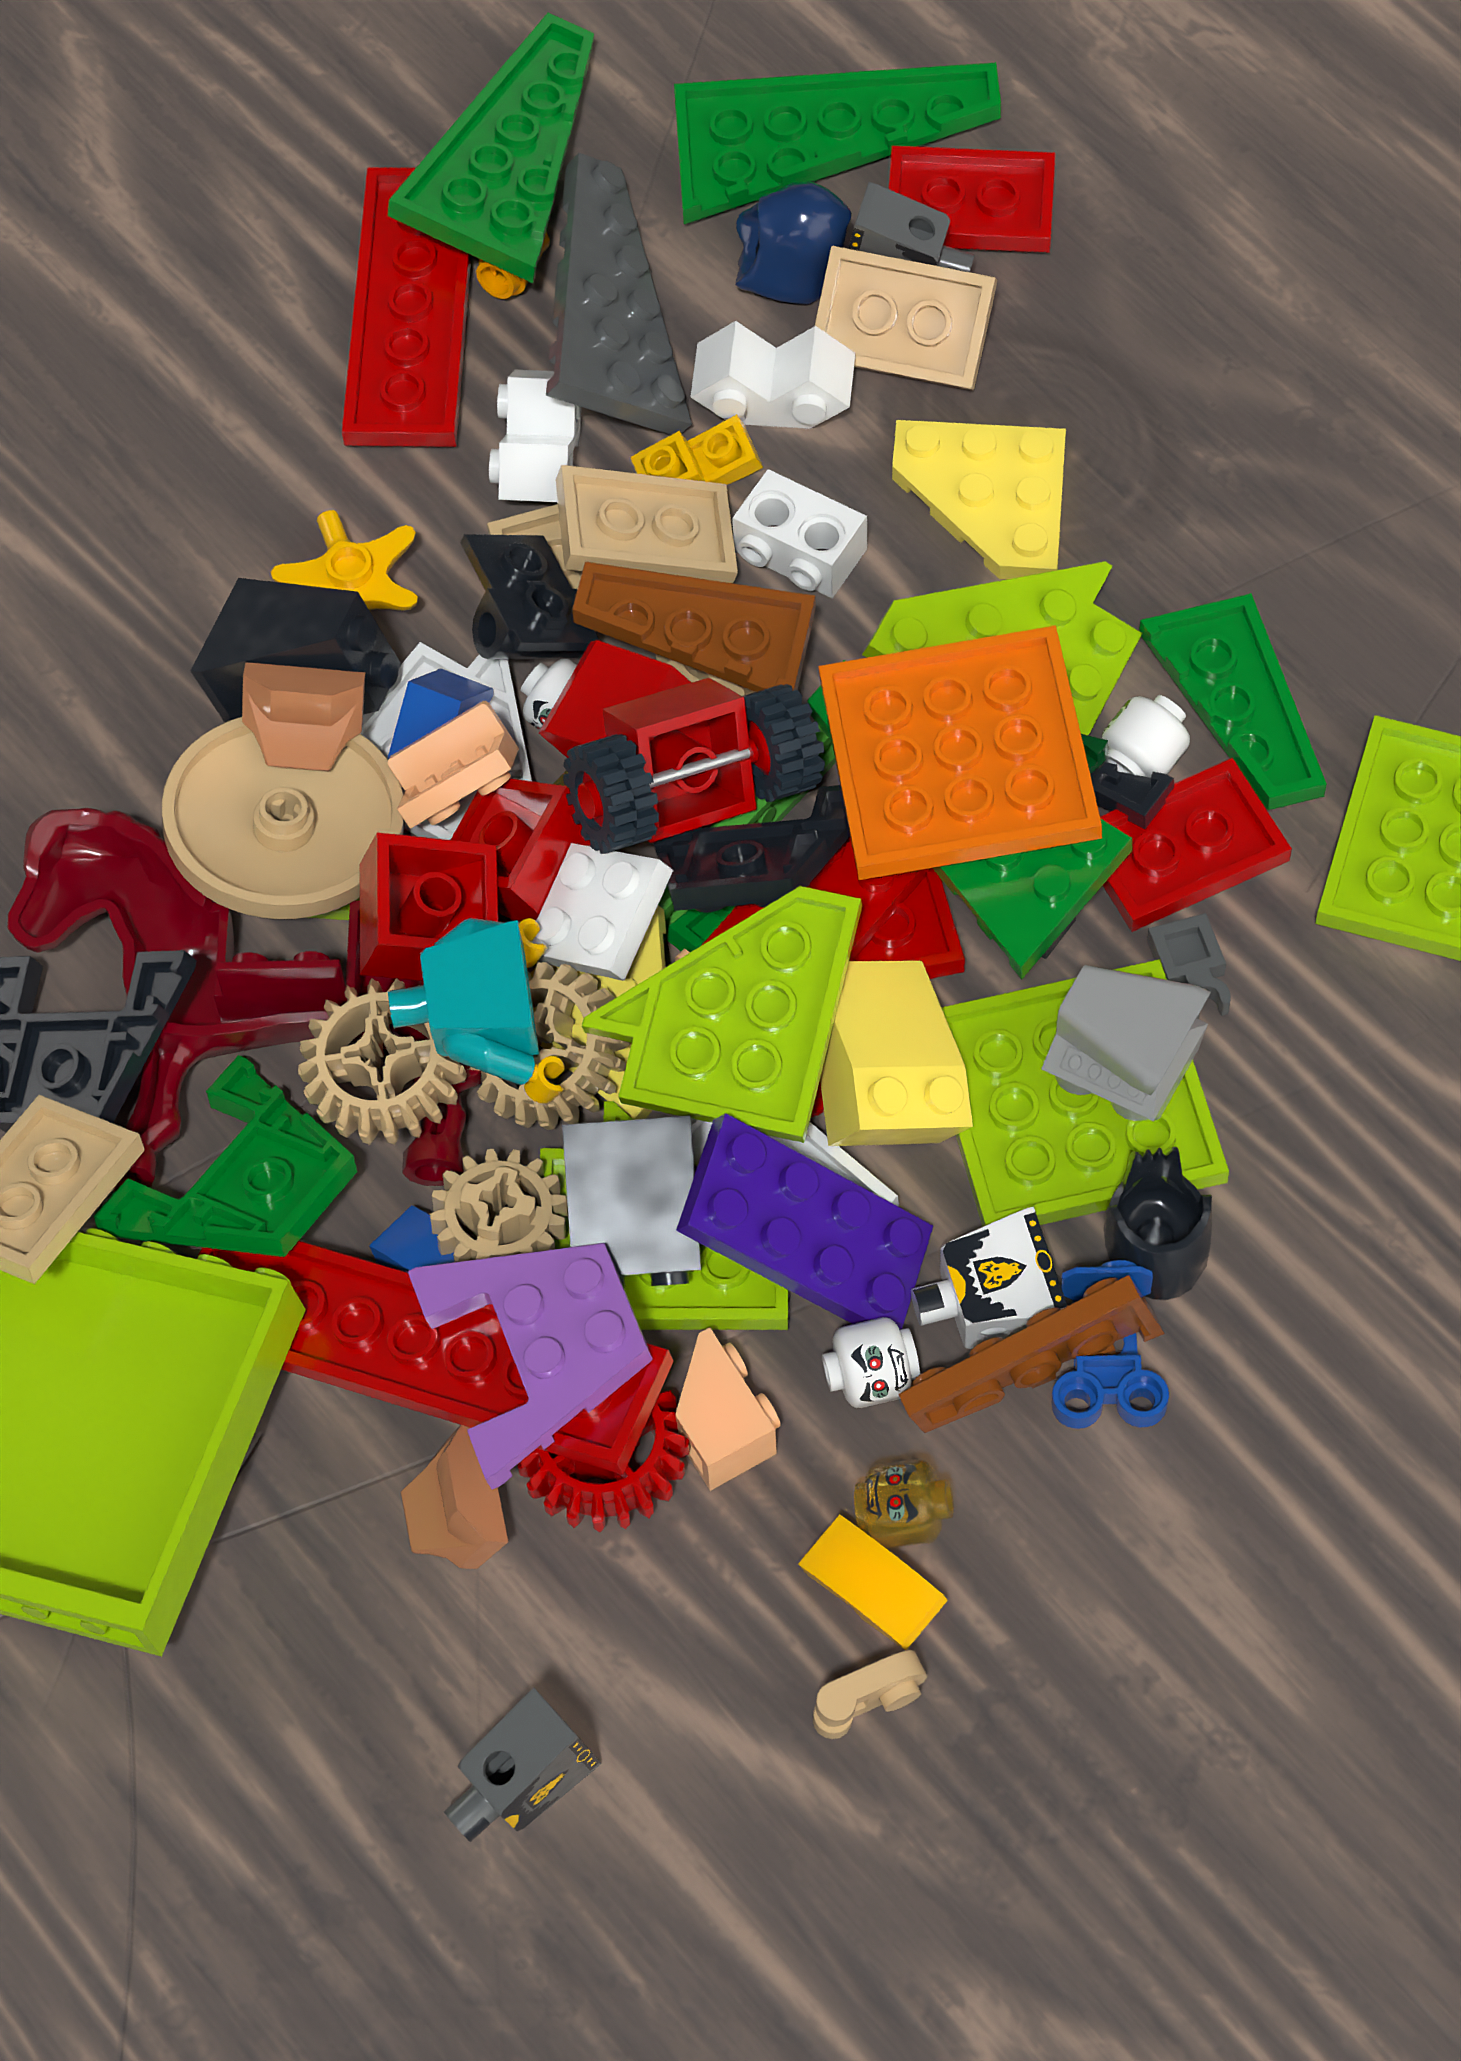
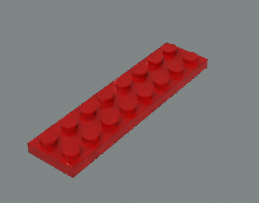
[196,1241,674,1475]

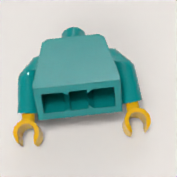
[388,918,564,1103]

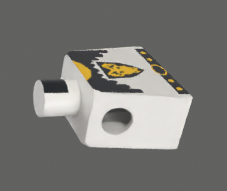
[911,1207,1067,1349]

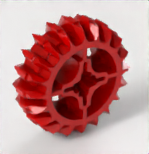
[517,1390,690,1533]

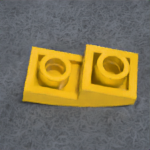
[630,414,764,485]
[798,1514,948,1651]

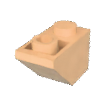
[675,1327,781,1491]

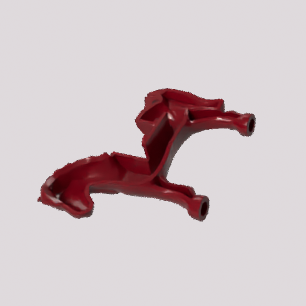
[7,808,481,1191]

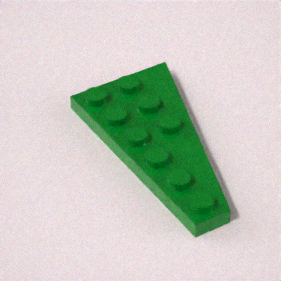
[388,13,595,283]
[674,62,1001,224]
[807,660,1132,980]

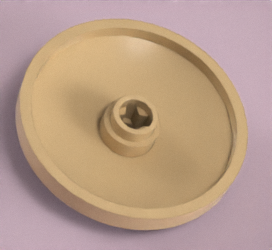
[162,717,404,919]

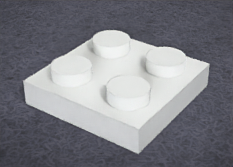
[532,843,673,981]

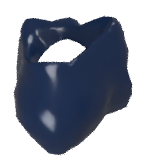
[736,181,852,304]

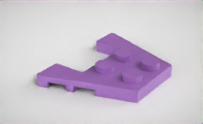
[408,1243,653,1490]

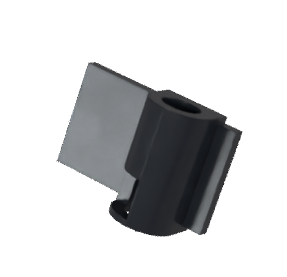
[460,534,599,659]

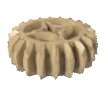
[469,962,630,1130]
[298,978,467,1145]

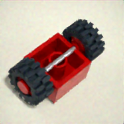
[563,678,825,854]

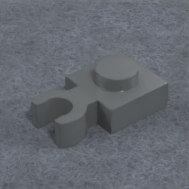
[1147,913,1231,1019]

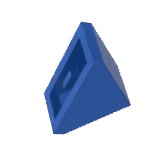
[387,668,494,760]

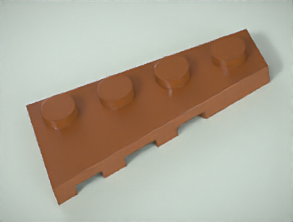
[572,562,816,692]
[899,1275,1165,1433]

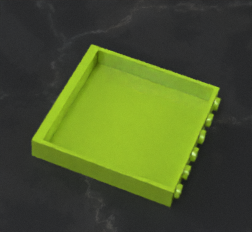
[0,1228,306,1657]

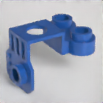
[1051,1260,1169,1429]

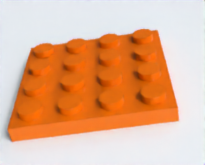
[818,625,1102,880]

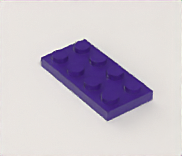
[676,1113,933,1330]

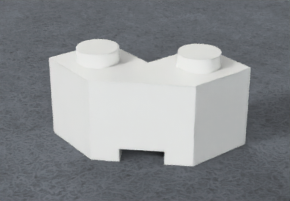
[691,321,855,429]
[489,370,581,502]

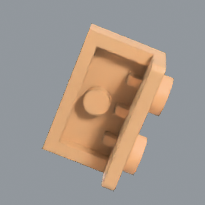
[388,701,519,829]

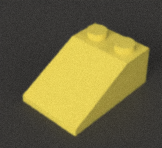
[820,961,973,1146]

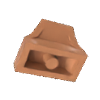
[242,662,365,771]
[401,1425,508,1569]

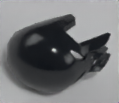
[1104,1147,1212,1300]

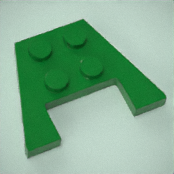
[94,1055,358,1257]

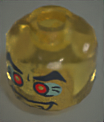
[854,1459,954,1548]

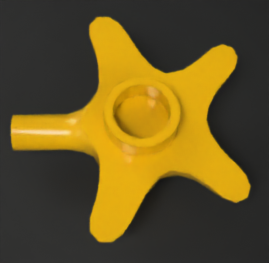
[271,510,418,611]

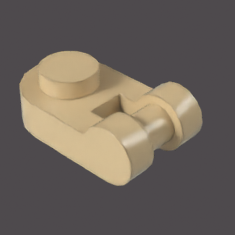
[812,1650,927,1739]

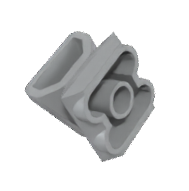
[1041,965,1211,1121]

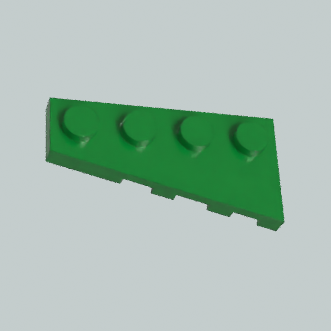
[1139,593,1327,810]

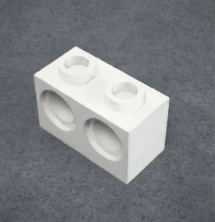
[732,469,867,599]

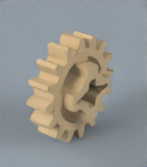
[430,1149,568,1262]

